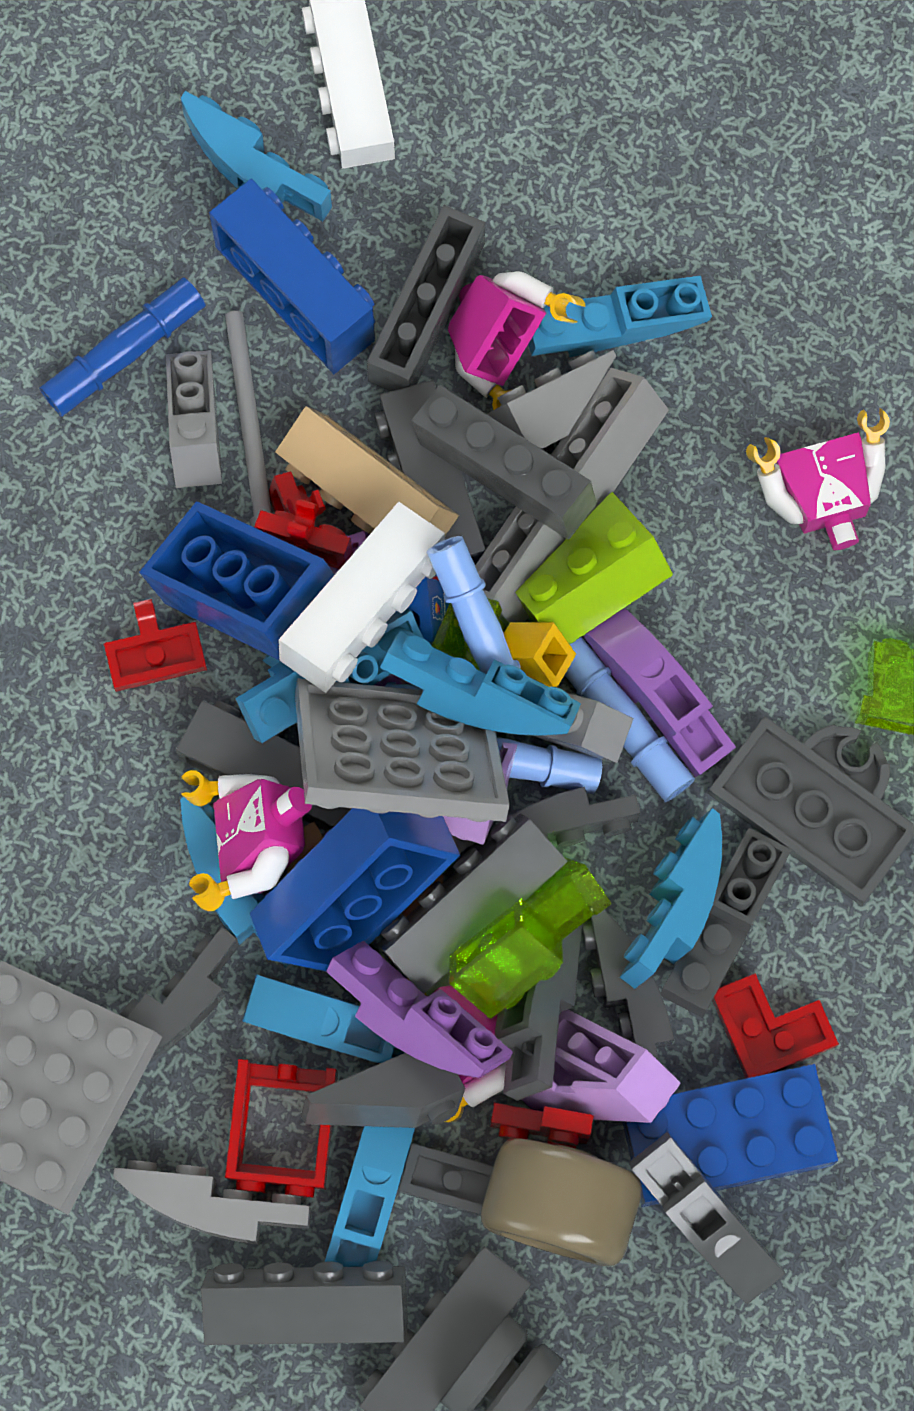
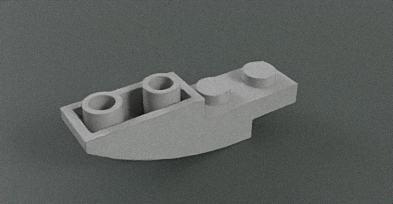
[113,1160,311,1245]

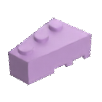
[521,1009,681,1123]

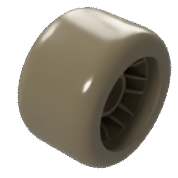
[481,1138,642,1266]

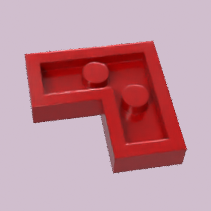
[712,973,839,1078]
[490,1103,594,1149]

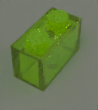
[449,899,563,1019]

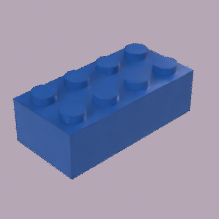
[209,178,375,375]
[139,501,335,661]
[250,808,460,971]
[622,1064,839,1207]

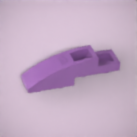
[583,608,736,777]
[326,941,513,1078]

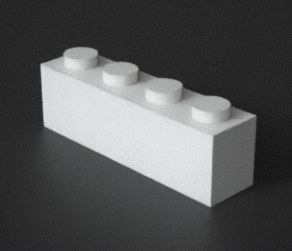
[302,0,395,169]
[279,502,445,693]

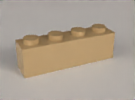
[275,406,459,536]

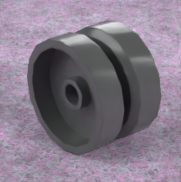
[441,1315,564,1411]

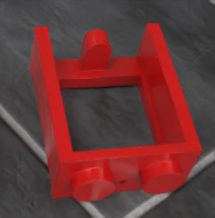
[225,1059,338,1198]

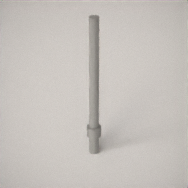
[225,311,272,527]

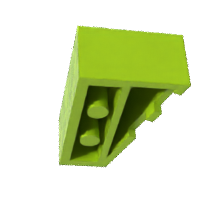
[515,492,673,645]

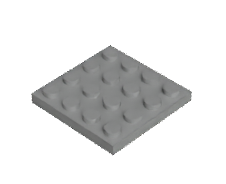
[295,678,509,822]
[0,961,162,1215]

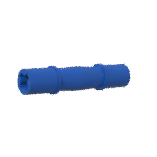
[39,277,206,417]

